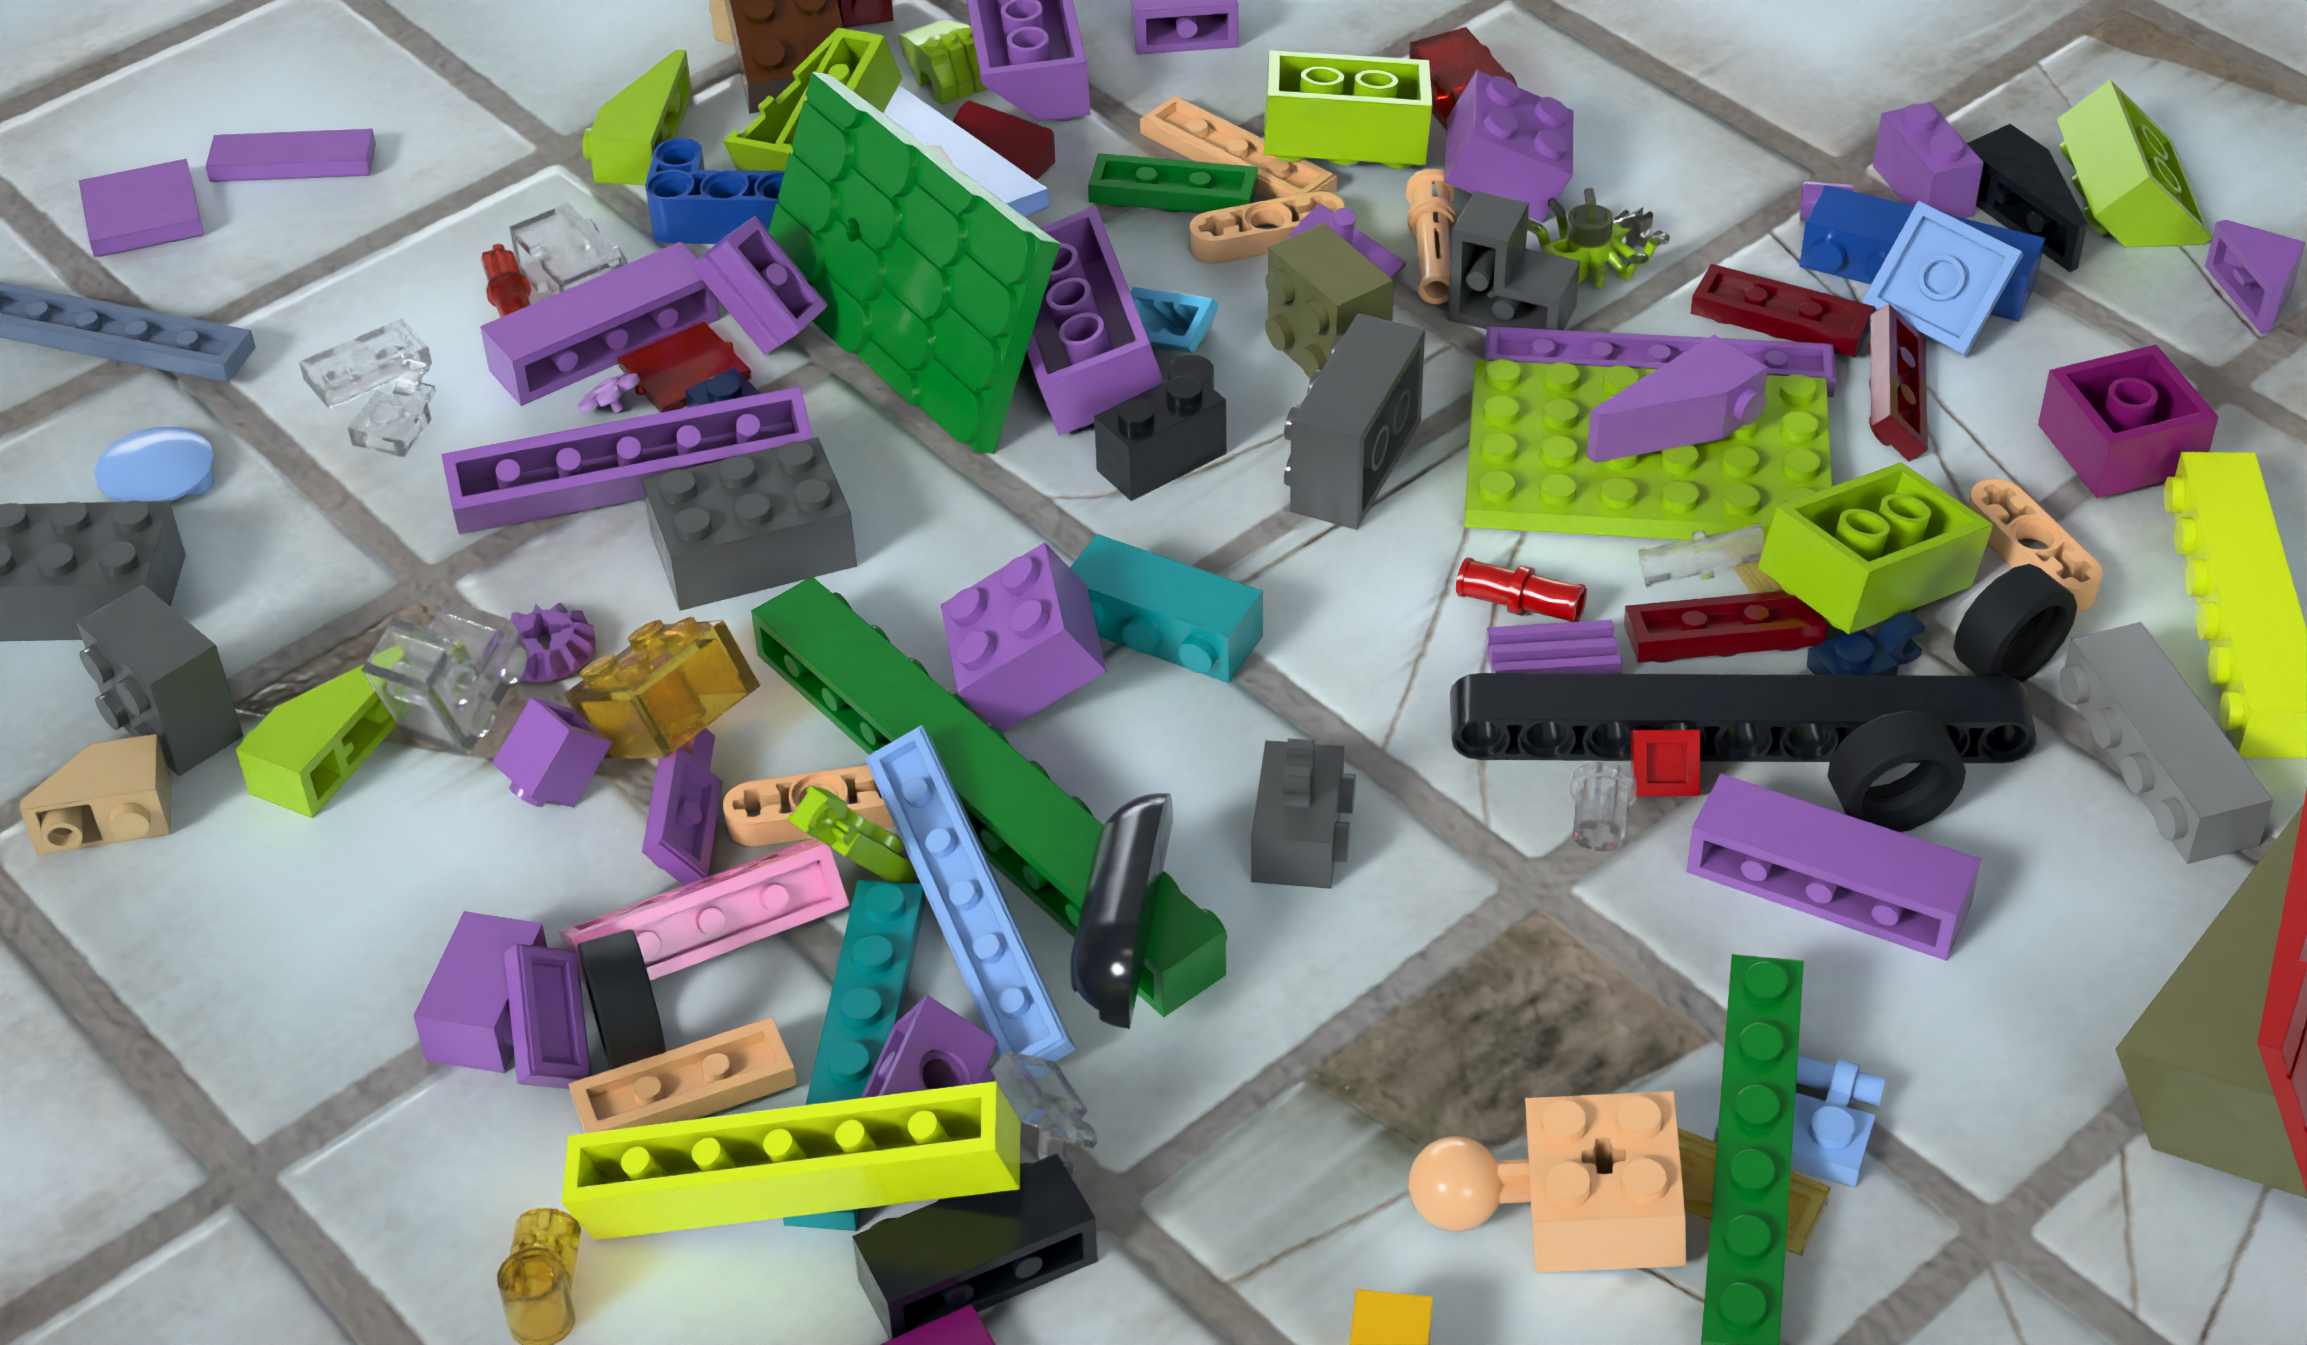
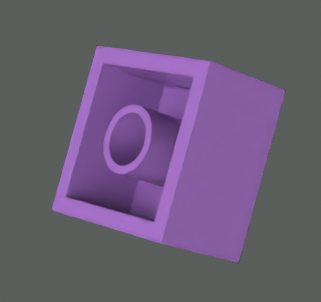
[1444,70,1574,223]
[941,542,1107,732]

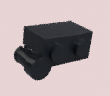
[1094,355,1227,501]

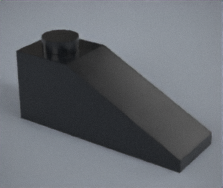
[1967,123,2088,272]

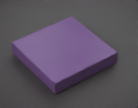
[79,158,204,257]

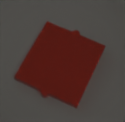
[617,321,752,413]

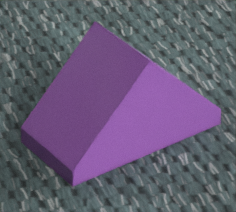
[2205,220,2306,334]

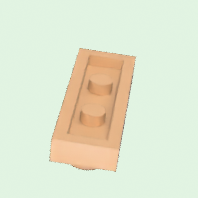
[568,1017,797,1133]

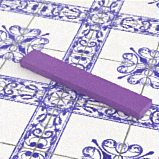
[1485,326,1836,397]

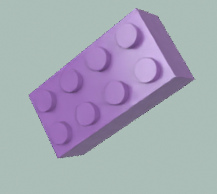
[1027,206,1164,436]

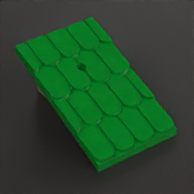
[769,72,1060,454]

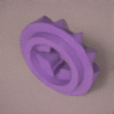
[494,602,596,682]

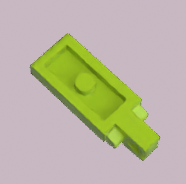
[787,785,917,884]

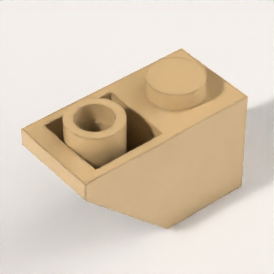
[20,734,171,855]

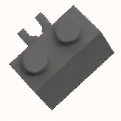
[1251,738,1356,889]

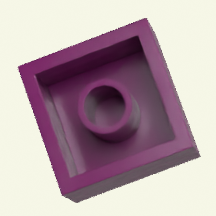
[2038,344,2218,498]

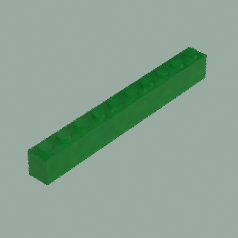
[751,576,1227,1018]

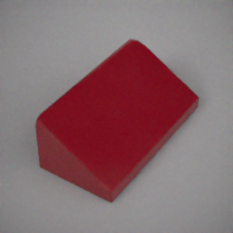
[953,100,1055,180]

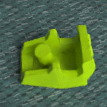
[898,19,989,105]

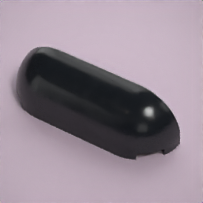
[1070,793,1173,1029]

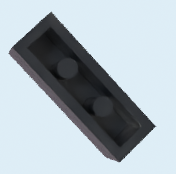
[852,1153,1098,1340]

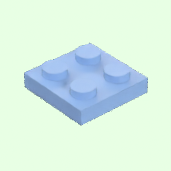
[1862,201,2023,357]

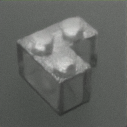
[362,598,530,757]

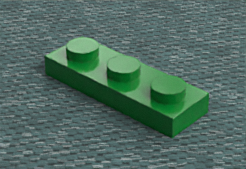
[1088,153,1258,213]

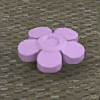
[578,372,640,413]

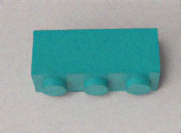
[1070,534,1263,683]

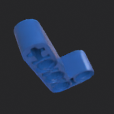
[645,138,785,244]

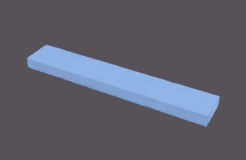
[883,86,1050,217]
[865,725,1077,1084]

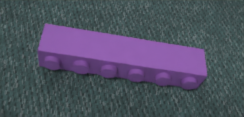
[441,386,813,534]

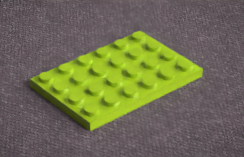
[1464,359,1832,545]

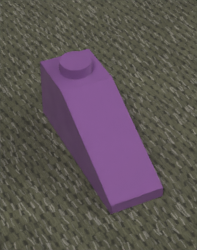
[1587,335,1768,463]

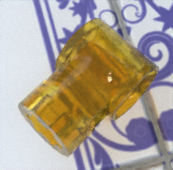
[497,1208,581,1345]

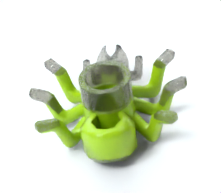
[1527,188,1670,289]

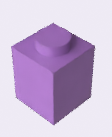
[492,697,613,808]

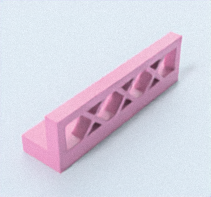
[559,839,850,999]

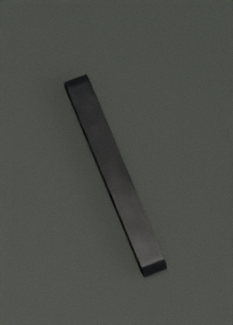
[1450,673,2037,763]

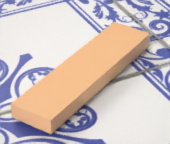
[1140,95,1337,199]

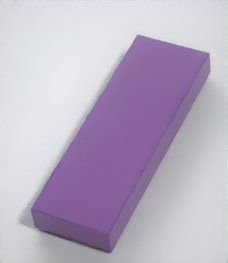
[206,128,376,182]

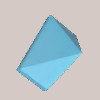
[1130,287,1219,354]

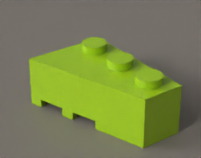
[723,28,902,171]

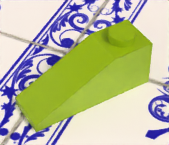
[583,50,692,185]
[236,644,426,818]

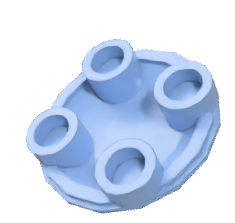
[94,427,214,502]

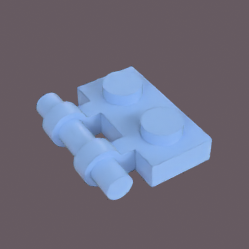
[1713,1055,1886,1188]

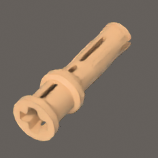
[1406,169,1457,304]

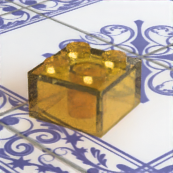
[564,617,761,759]

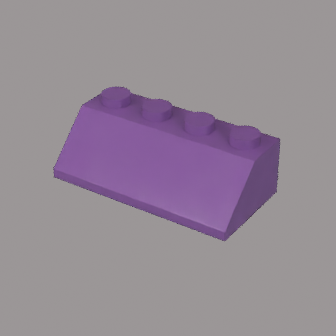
[966,0,1091,121]

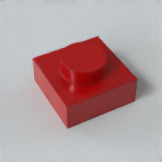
[1631,730,1701,796]

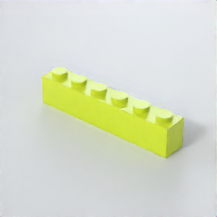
[2164,452,2307,758]
[562,1081,1021,1240]

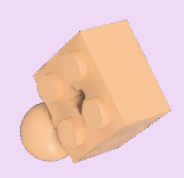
[1408,1091,1686,1272]

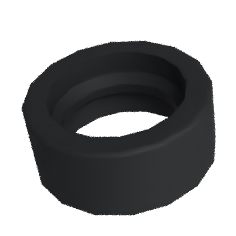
[1953,564,2077,682]
[1827,711,1966,832]
[578,929,666,1069]

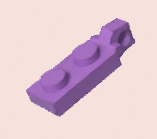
[642,721,723,885]

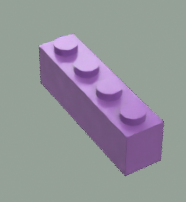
[480,242,720,406]
[1686,774,1982,961]

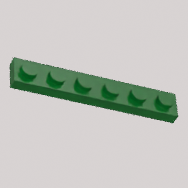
[1701,954,1804,1345]

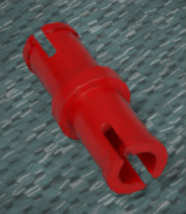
[1456,557,1587,622]

